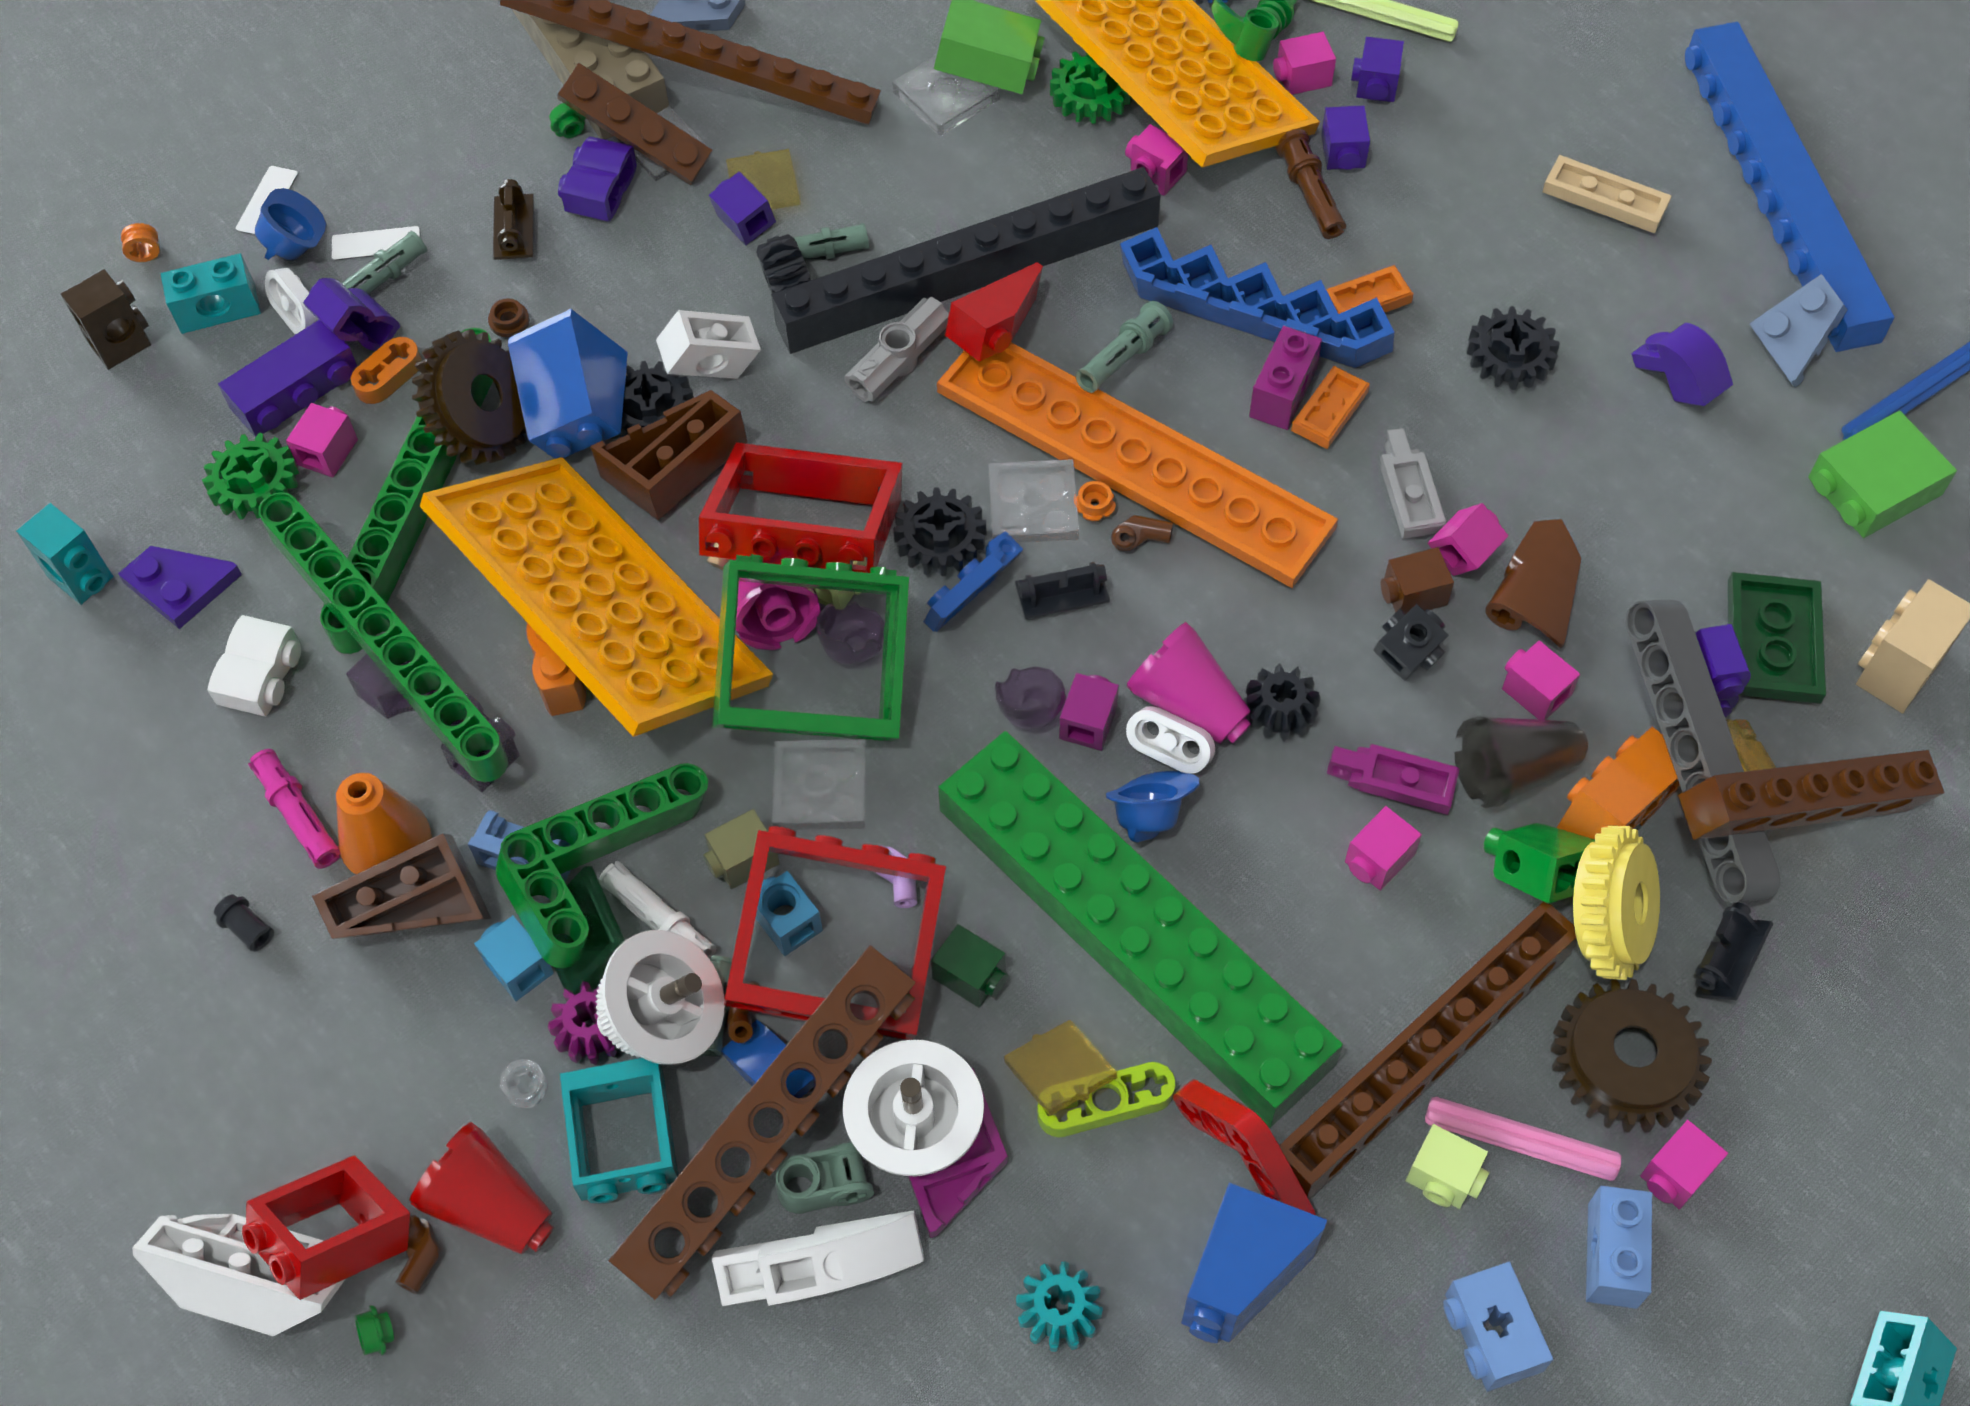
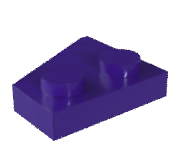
[118,546,242,629]

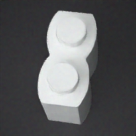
[207,615,301,717]

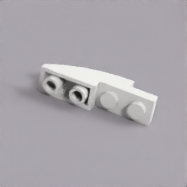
[712,1210,924,1306]

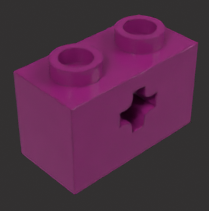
[1249,326,1322,430]

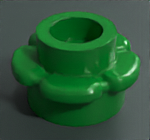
[549,103,586,138]
[355,1305,394,1356]

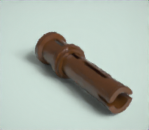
[1275,129,1347,239]

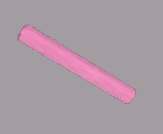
[1425,1097,1622,1181]

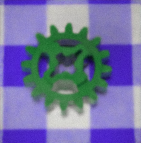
[1050,51,1131,124]
[202,433,299,520]

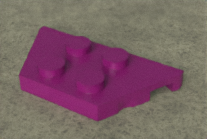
[908,1068,1008,1238]

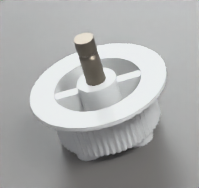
[595,930,725,1065]
[843,1040,984,1176]

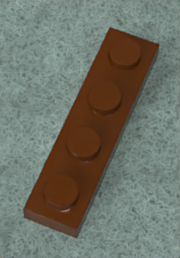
[557,63,713,185]

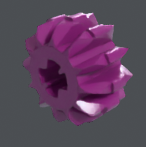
[548,981,617,1065]

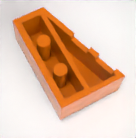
[1556,726,1680,839]

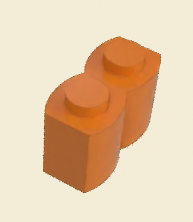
[526,623,586,716]

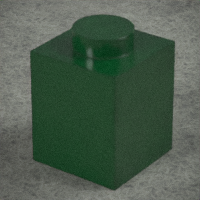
[931,924,1008,1008]

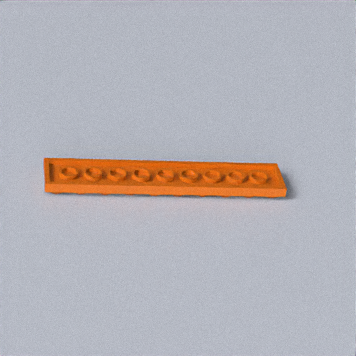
[937,342,1338,588]

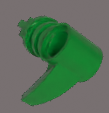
[1211,0,1298,61]

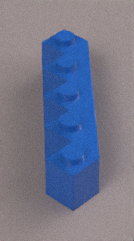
[1120,227,1395,368]

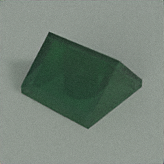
[554,866,625,995]

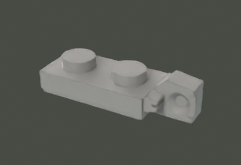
[1380,428,1446,539]

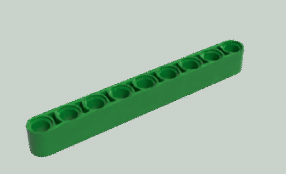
[320,328,493,654]
[258,492,508,782]

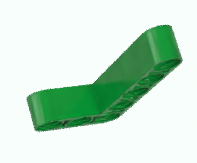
[495,763,708,968]

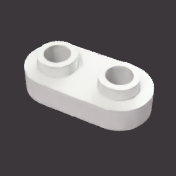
[265,268,319,334]
[1126,706,1215,774]

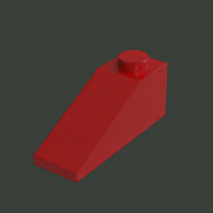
[945,262,1043,362]

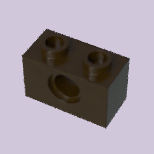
[60,269,151,370]

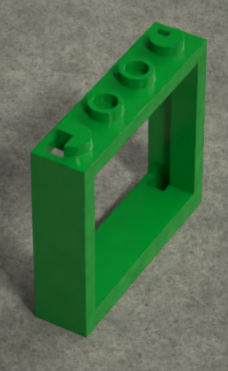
[712,554,909,742]

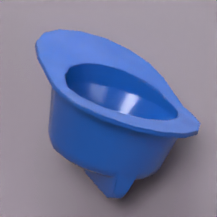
[255,188,326,260]
[1106,771,1200,843]

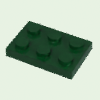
[1728,572,1826,704]

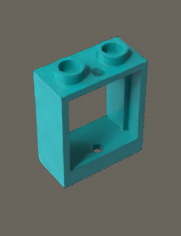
[560,1058,678,1204]

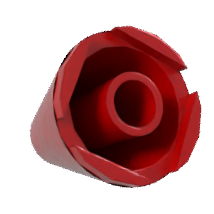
[409,1122,554,1255]

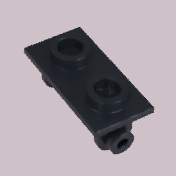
[1015,562,1110,619]
[1695,902,1773,1000]

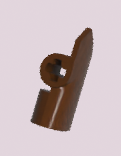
[1485,519,1582,648]

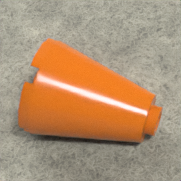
[336,773,432,874]

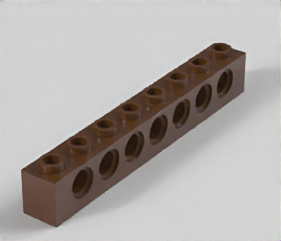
[1279,902,1577,1200]
[608,945,916,1300]

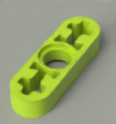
[1037,1062,1175,1137]

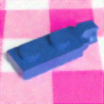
[923,531,1023,632]

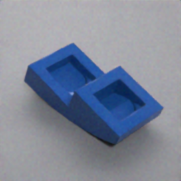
[721,1020,815,1098]

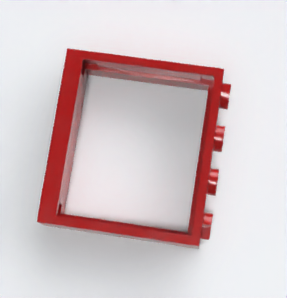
[699,442,903,573]
[724,826,946,1040]

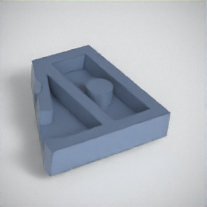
[650,0,745,31]
[1749,274,1847,388]

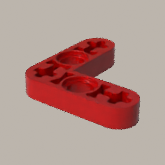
[1173,1079,1316,1215]

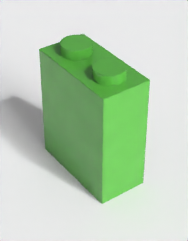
[934,0,1045,94]
[1808,410,1957,539]

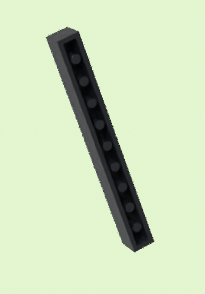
[771,167,1161,354]

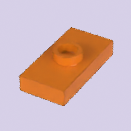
[1326,265,1414,314]
[1291,366,1370,450]

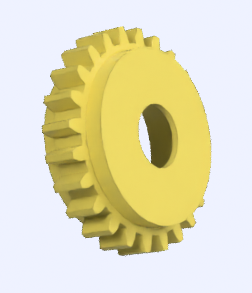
[1573,826,1660,980]

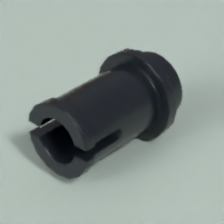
[214,894,274,952]

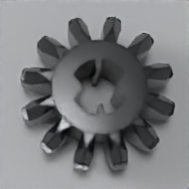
[756,234,811,294]
[1244,663,1321,742]

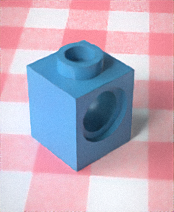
[755,871,823,957]
[474,915,554,1002]

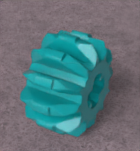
[1016,1261,1103,1352]

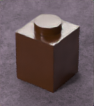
[1380,547,1454,614]

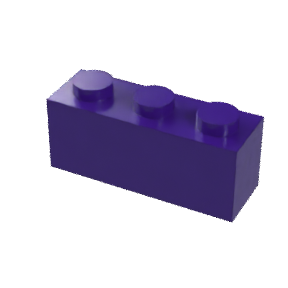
[218,320,358,437]

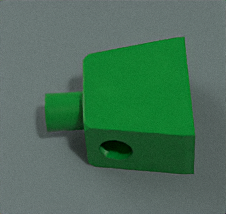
[1484,823,1595,904]

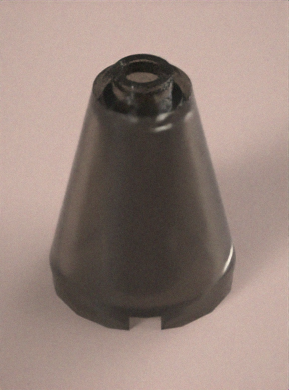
[1454,716,1588,808]

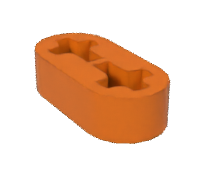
[351,337,421,404]

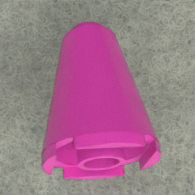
[730,559,821,650]
[1127,622,1251,744]

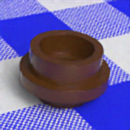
[488,298,530,337]

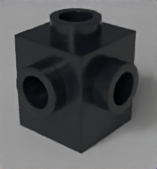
[1373,604,1449,681]

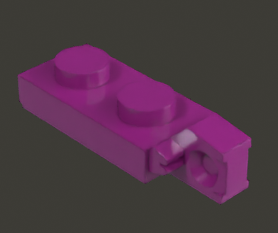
[1327,743,1460,815]

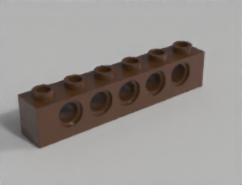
[1678,750,1945,840]

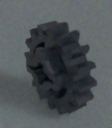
[1466,306,1560,390]
[619,361,694,438]
[893,487,987,576]

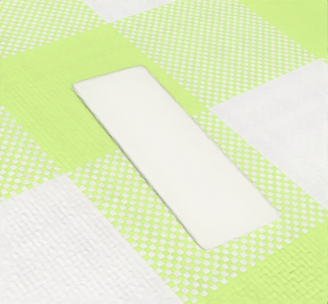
[236,166,298,234]
[332,226,420,260]

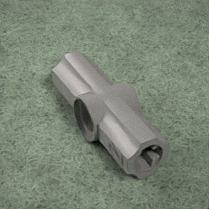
[845,297,949,403]

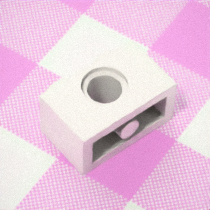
[656,310,761,379]

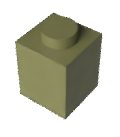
[703,808,780,890]

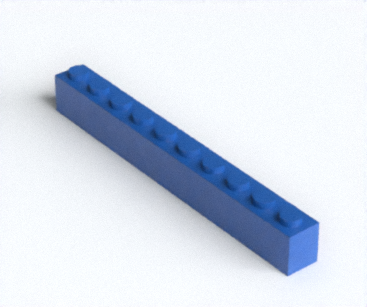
[1685,21,1895,352]

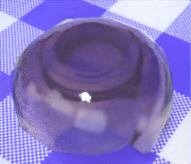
[817,601,885,664]
[995,666,1066,730]

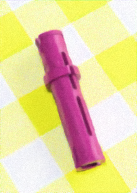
[248,749,340,869]

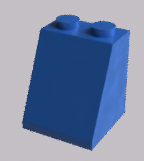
[508,309,628,459]
[1181,1182,1327,1343]

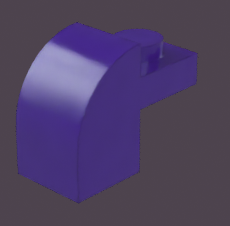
[1631,322,1733,406]

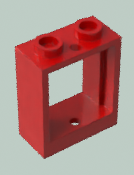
[242,1155,410,1300]

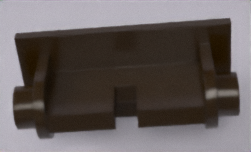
[493,179,534,260]

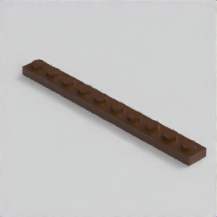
[500,0,881,125]

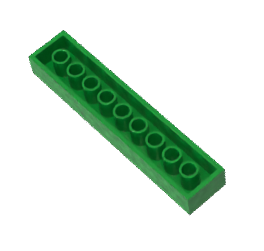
[938,730,1343,1128]

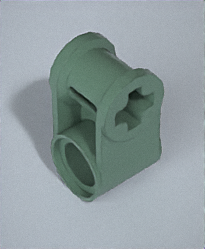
[776,1142,874,1214]

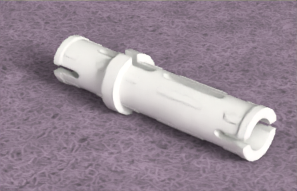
[599,861,717,957]

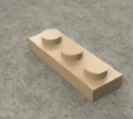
[1542,155,1672,234]

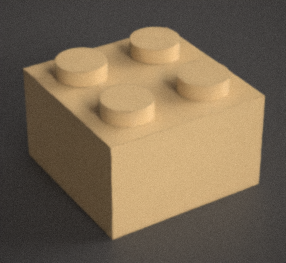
[1856,579,1970,714]

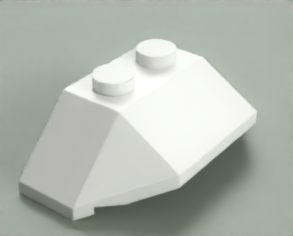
[132,1214,345,1336]

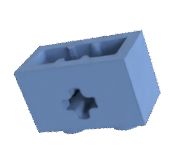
[1586,1185,1652,1309]
[1443,1261,1554,1392]

